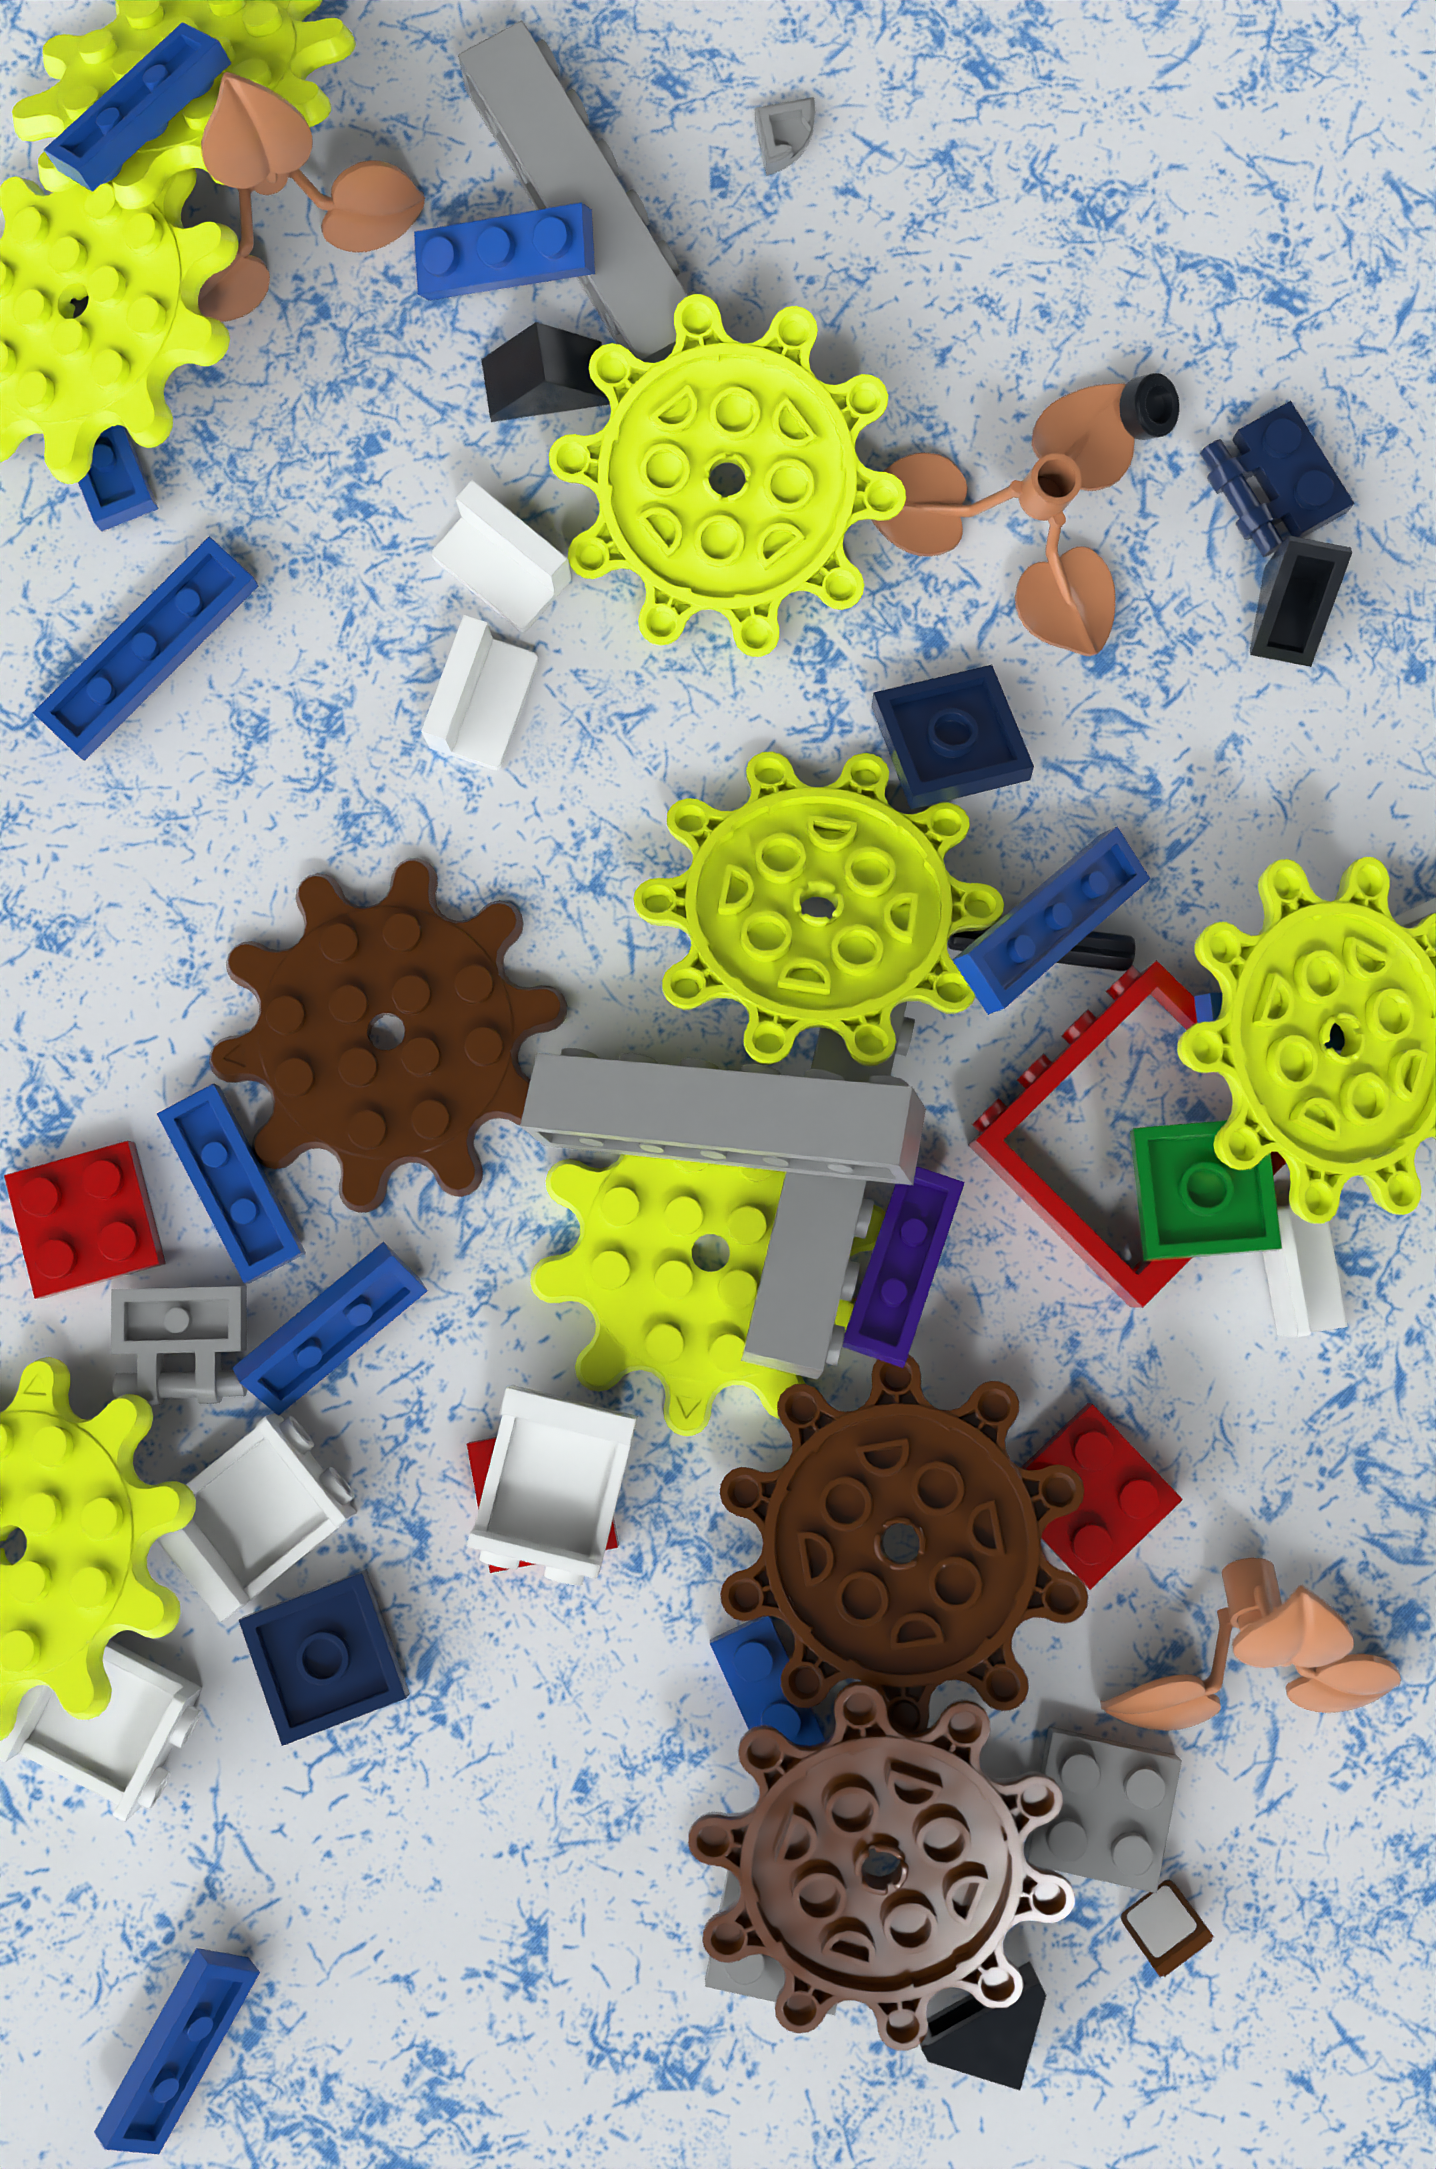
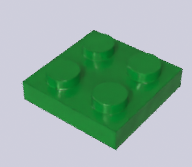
[1130,1120,1282,1261]

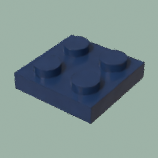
[872,664,1034,809]
[238,1569,410,1746]

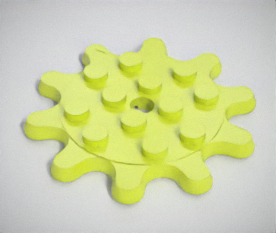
[12,0,356,210]
[0,168,239,484]
[549,294,906,657]
[633,751,1004,1067]
[1177,856,1436,1224]
[530,1154,886,1436]
[0,1357,196,1741]

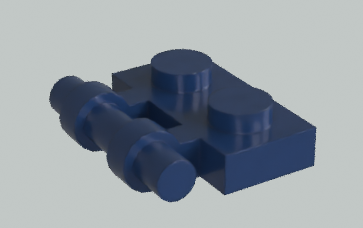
[1200,401,1355,557]

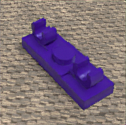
[842,1166,965,1368]

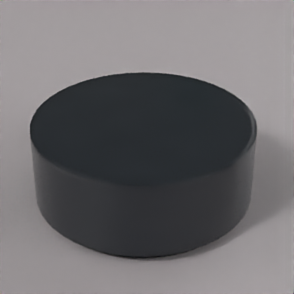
[1119,373,1180,440]

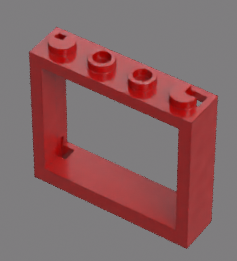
[968,960,1286,1308]

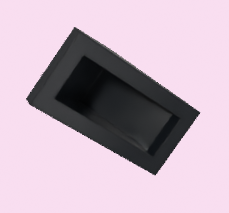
[481,322,610,422]
[1250,535,1352,667]
[920,1961,1047,2091]

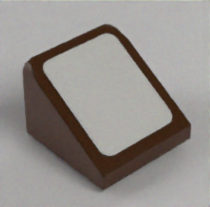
[1120,1879,1214,1978]

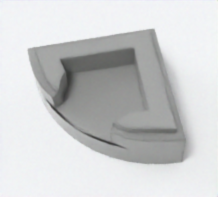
[754,97,815,175]

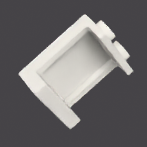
[466,1385,638,1586]
[156,1413,357,1622]
[0,1640,203,1822]

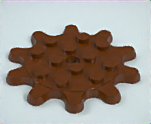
[209,858,567,1213]
[720,1354,1088,1732]
[688,1681,1075,2051]

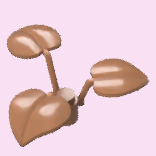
[198,72,425,322]
[872,384,1135,656]
[1100,1558,1401,1731]

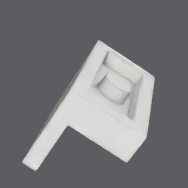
[432,480,572,632]
[421,615,539,770]
[1263,1205,1347,1337]

